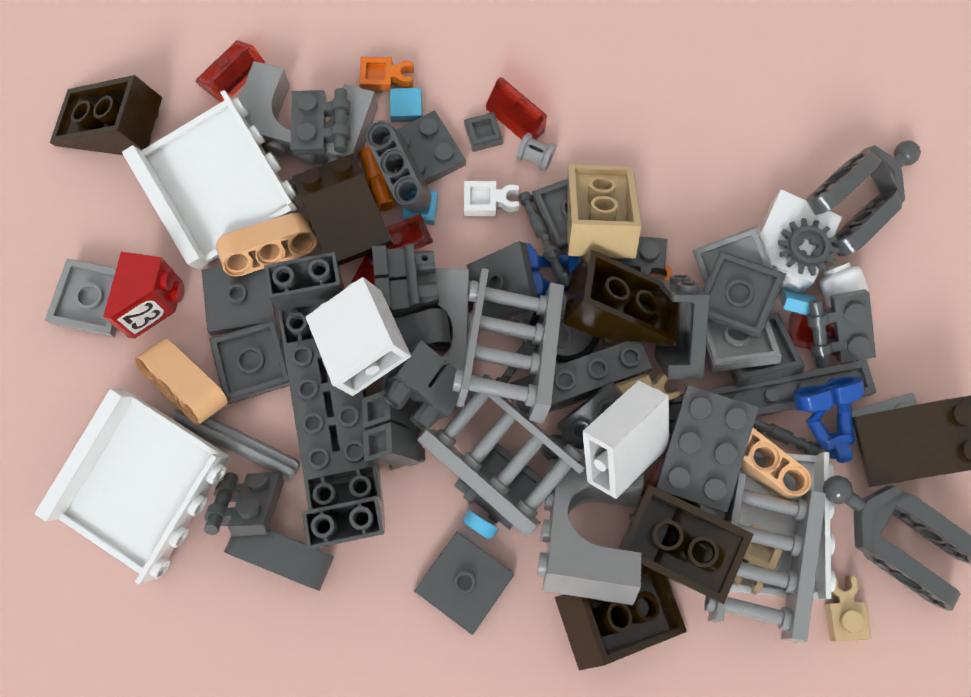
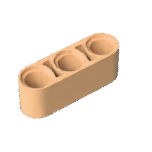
[216,212,317,277]
[135,338,228,425]
[740,428,811,500]

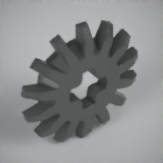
[778,218,839,276]

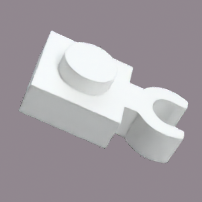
[464,181,519,216]

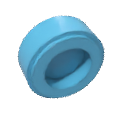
[462,509,499,540]

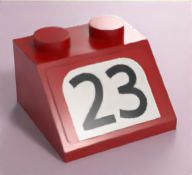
[103,251,184,339]

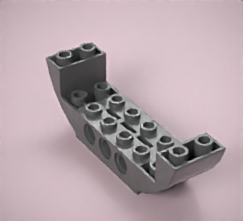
[264,252,385,550]

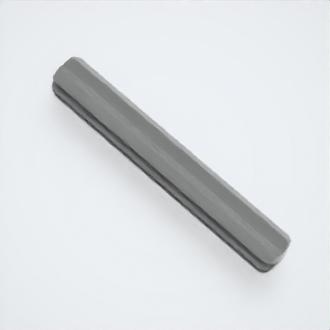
[173,409,300,479]

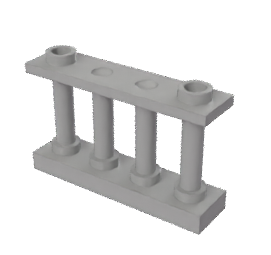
[452,268,564,424]
[417,373,586,537]
[704,473,826,643]

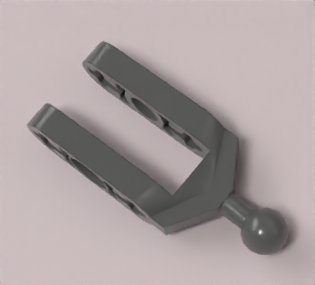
[806,140,921,256]
[823,475,971,611]

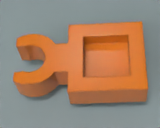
[359,57,414,91]

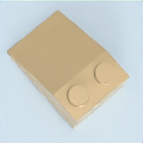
[567,164,641,259]

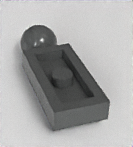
[542,380,623,461]

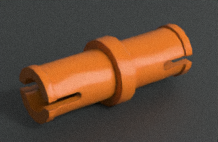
[358,146,396,212]

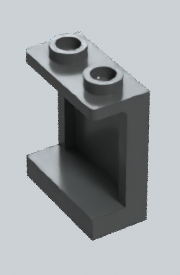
[655,275,710,379]

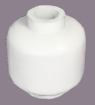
[819,262,870,309]

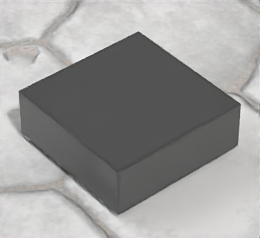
[464,112,503,152]

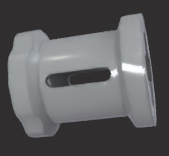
[516,132,557,171]

